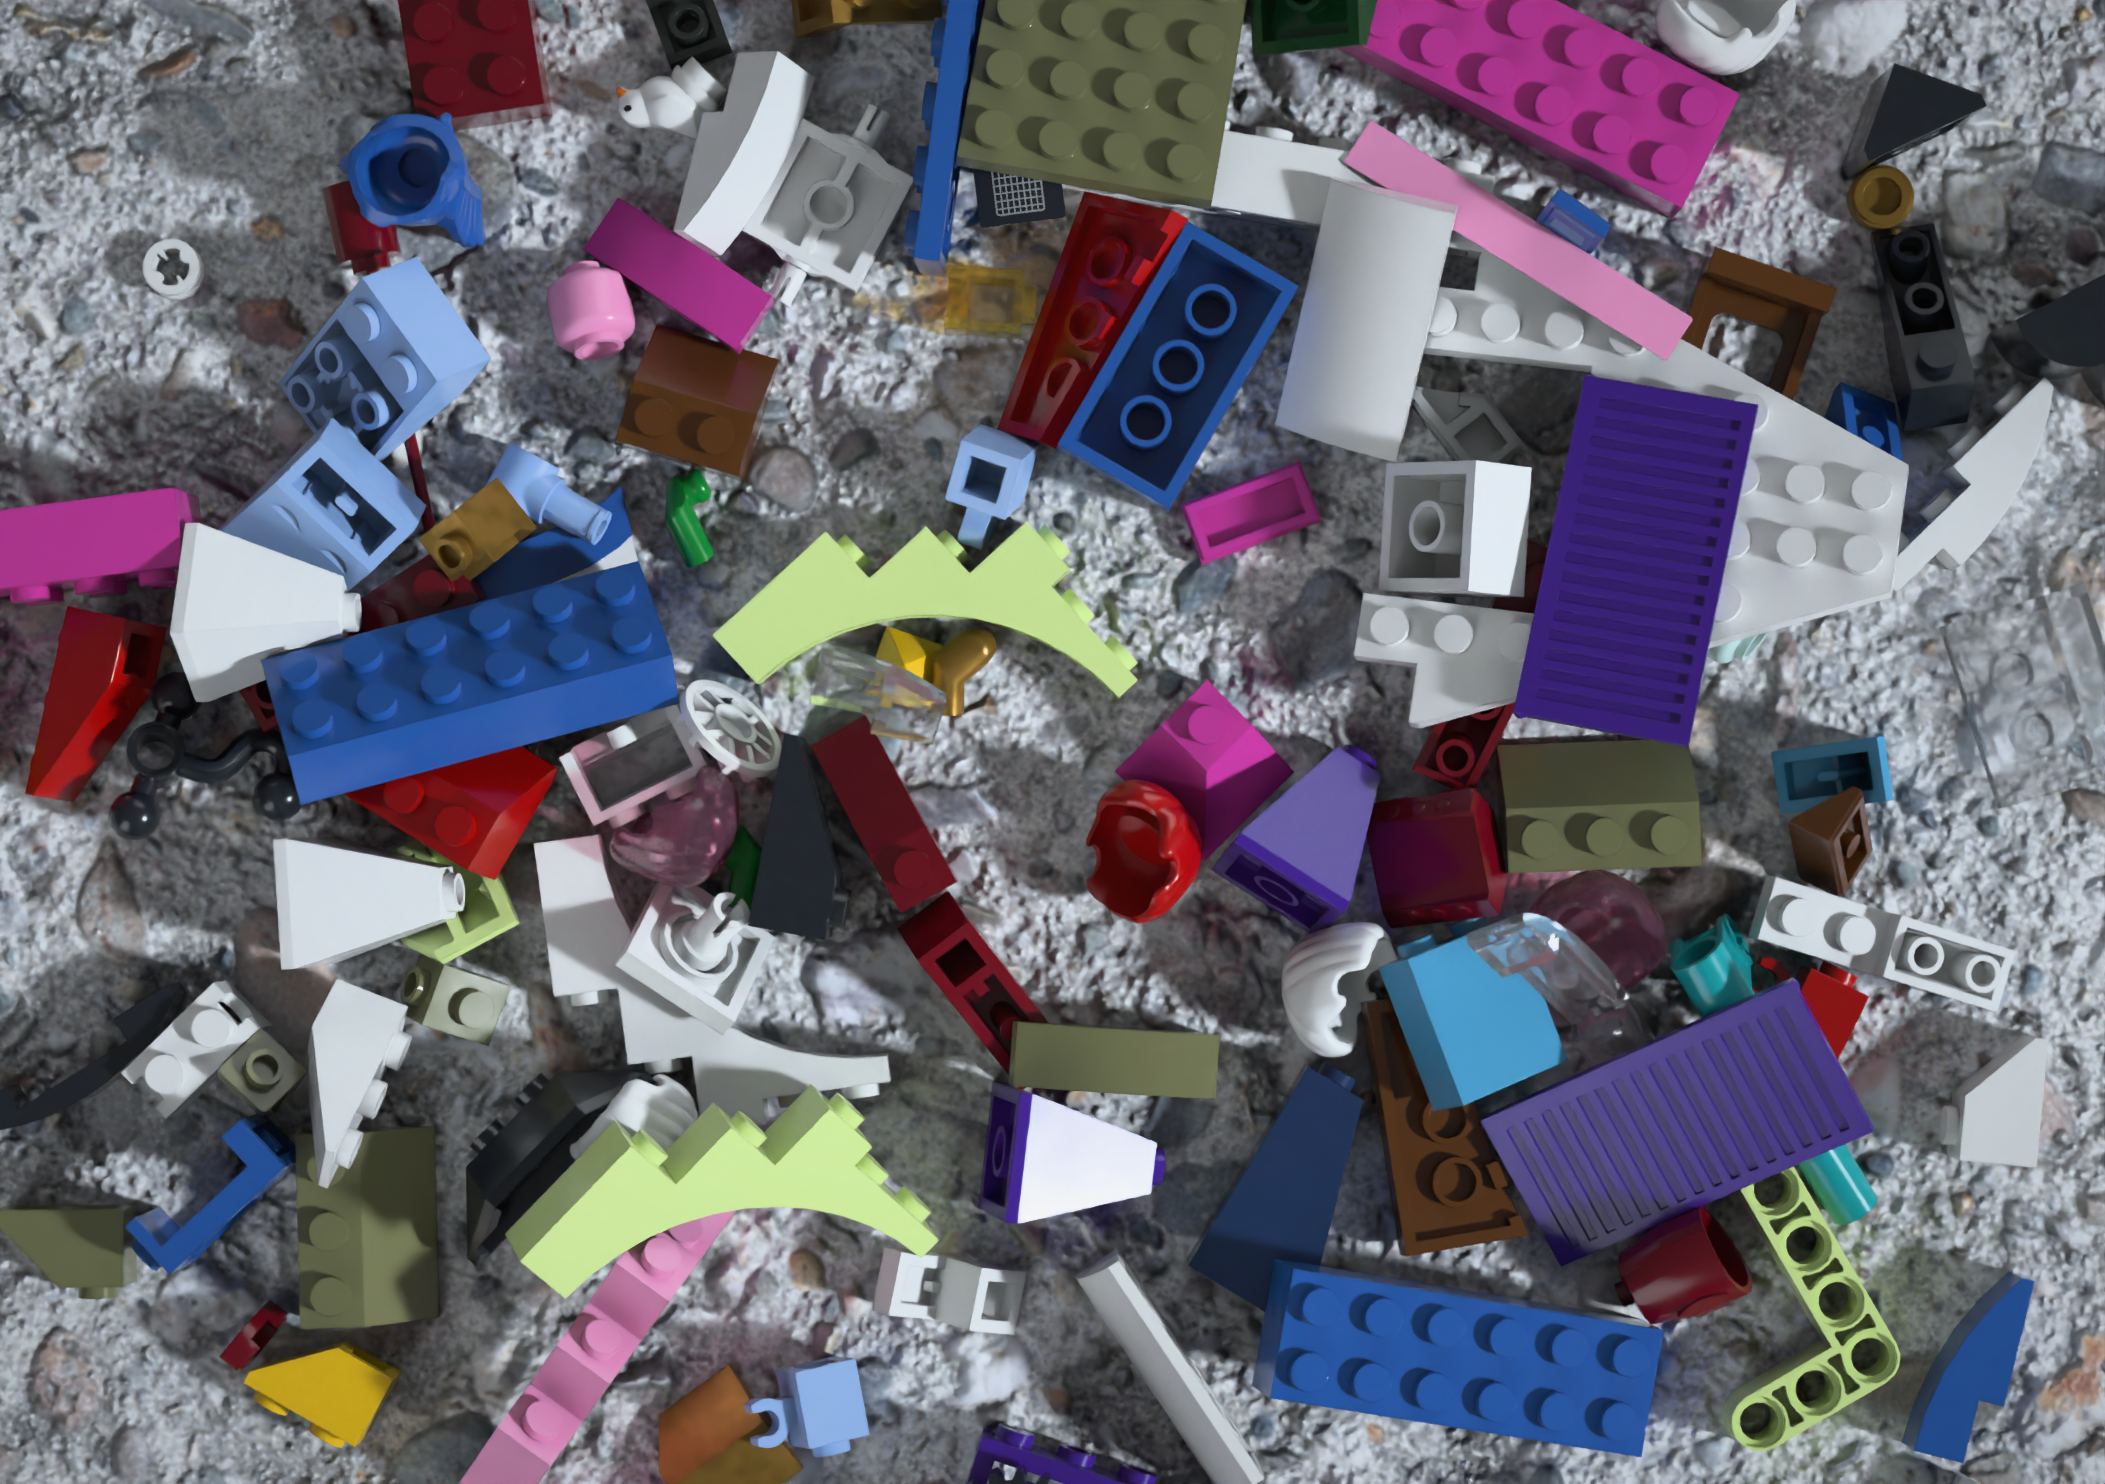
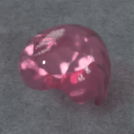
[610,765,740,887]
[1524,870,1668,993]

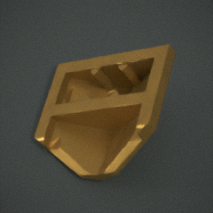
[659,1363,804,1484]

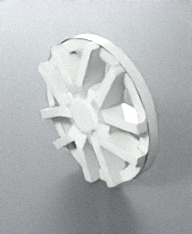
[676,679,782,783]

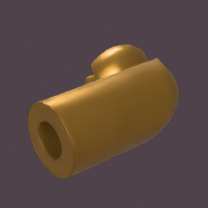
[932,628,997,716]

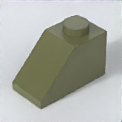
[0,1204,137,1299]

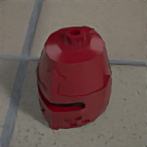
[1614,1206,1753,1325]

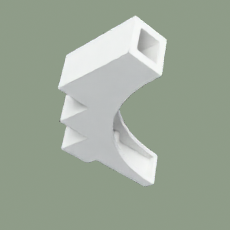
[534,835,892,1126]

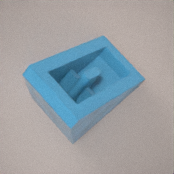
[1771,736,1893,815]

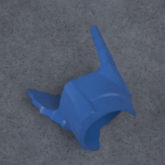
[337,112,485,248]

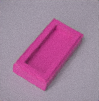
[1180,461,1322,565]

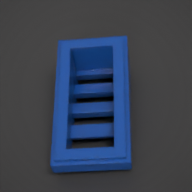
[1535,190,1611,255]

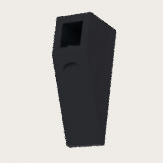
[1870,223,1976,431]

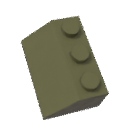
[1496,740,1702,873]
[295,1126,440,1329]

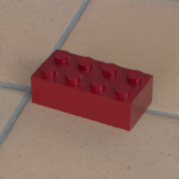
[398,0,553,131]

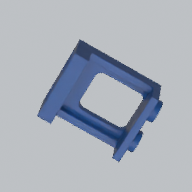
[125,1114,296,1275]

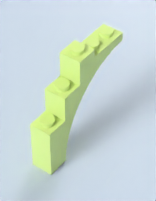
[712,521,1138,699]
[505,1084,939,1299]

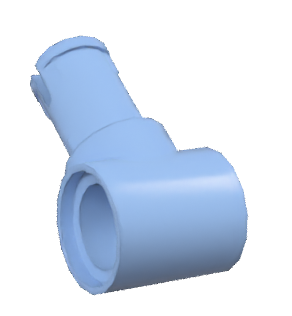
[486,442,612,545]

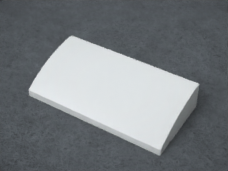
[1275,176,1458,462]
[1075,1248,1264,1484]

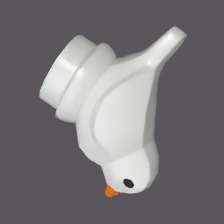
[616,57,728,141]

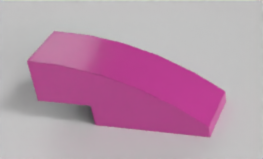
[583,197,775,355]

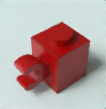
[1752,957,1869,1059]

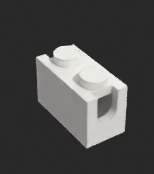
[121,980,272,1119]

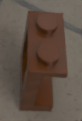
[1681,247,1837,400]

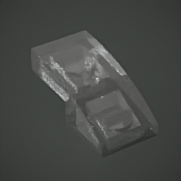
[809,643,947,745]

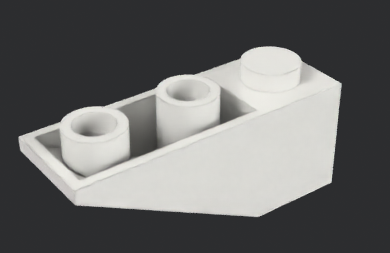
[305,979,412,1188]

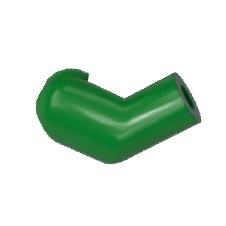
[704,820,762,911]

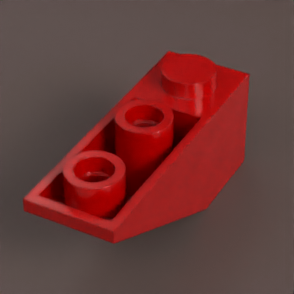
[25,606,167,802]

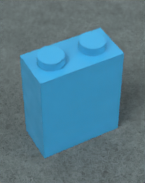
[1378,916,1568,1111]

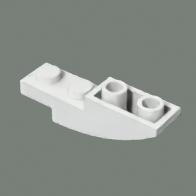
[1892,377,2054,594]
[1748,875,2015,1012]

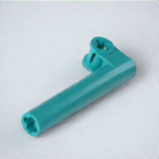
[1669,913,1878,1225]

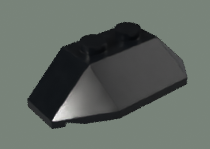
[466,1069,658,1267]

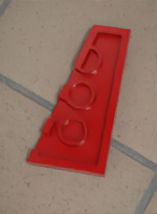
[997,191,1188,449]

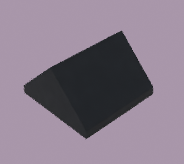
[1841,63,1987,180]

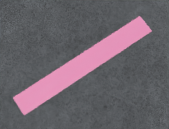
[1344,121,1693,360]

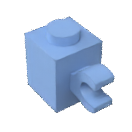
[945,424,1040,550]
[744,1356,870,1457]

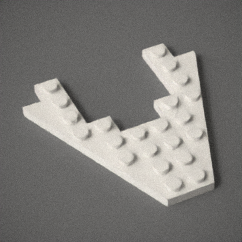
[1354,249,1909,728]

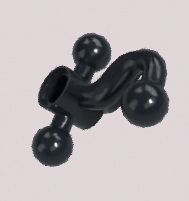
[109,671,303,840]

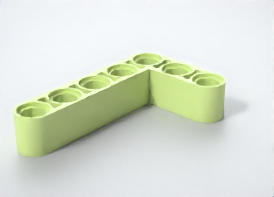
[1722,1166,1900,1451]

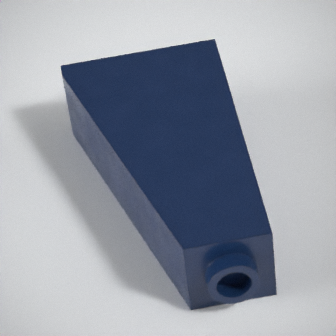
[1186,1061,1363,1312]

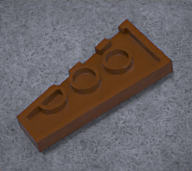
[1361,997,1529,1257]

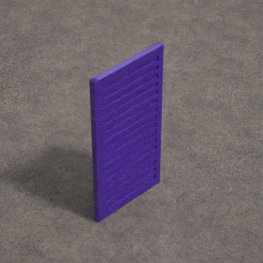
[1513,374,1759,748]
[1480,977,1874,1267]

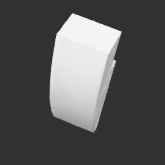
[673,51,815,256]

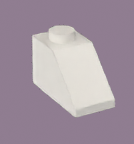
[1939,1035,2048,1168]

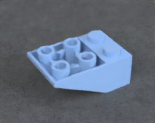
[278,256,491,462]
[218,417,427,591]

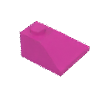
[1115,680,1294,861]

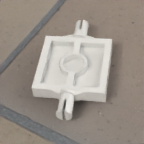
[742,104,915,308]

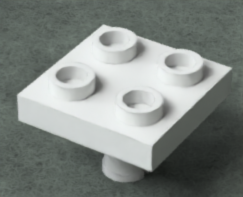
[615,868,775,1035]

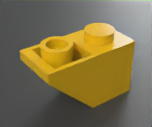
[243,1340,402,1448]

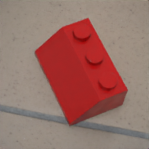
[344,746,560,880]

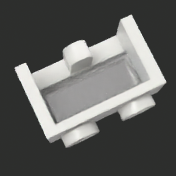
[559,702,710,829]

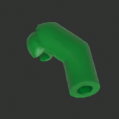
[665,469,715,568]

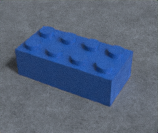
[1057,221,1299,514]

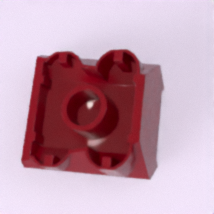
[1366,786,1508,929]

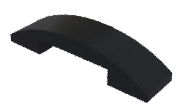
[0,982,187,1130]

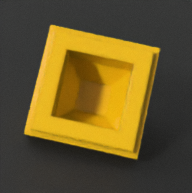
[865,626,943,707]

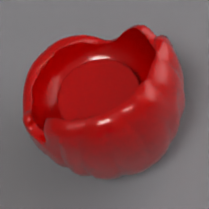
[1086,779,1202,924]

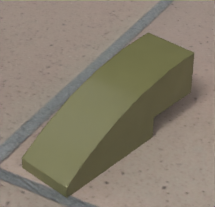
[1008,1021,1220,1099]

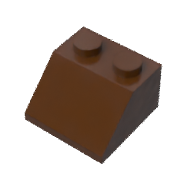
[615,324,780,482]

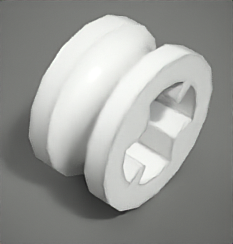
[143,239,205,300]

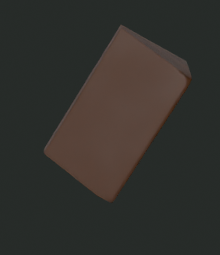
[1788,786,1873,897]

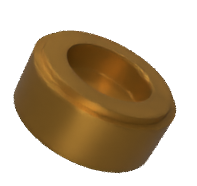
[1847,165,1914,231]

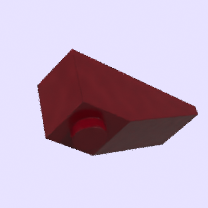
[810,714,959,913]
[897,890,1049,1090]

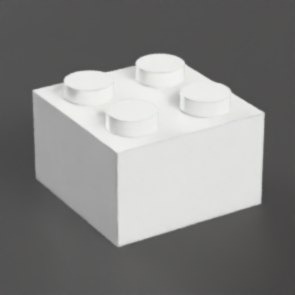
[1378,460,1532,597]

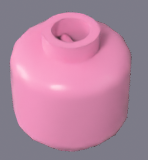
[546,261,635,361]

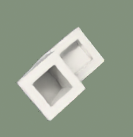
[872,1247,1027,1335]

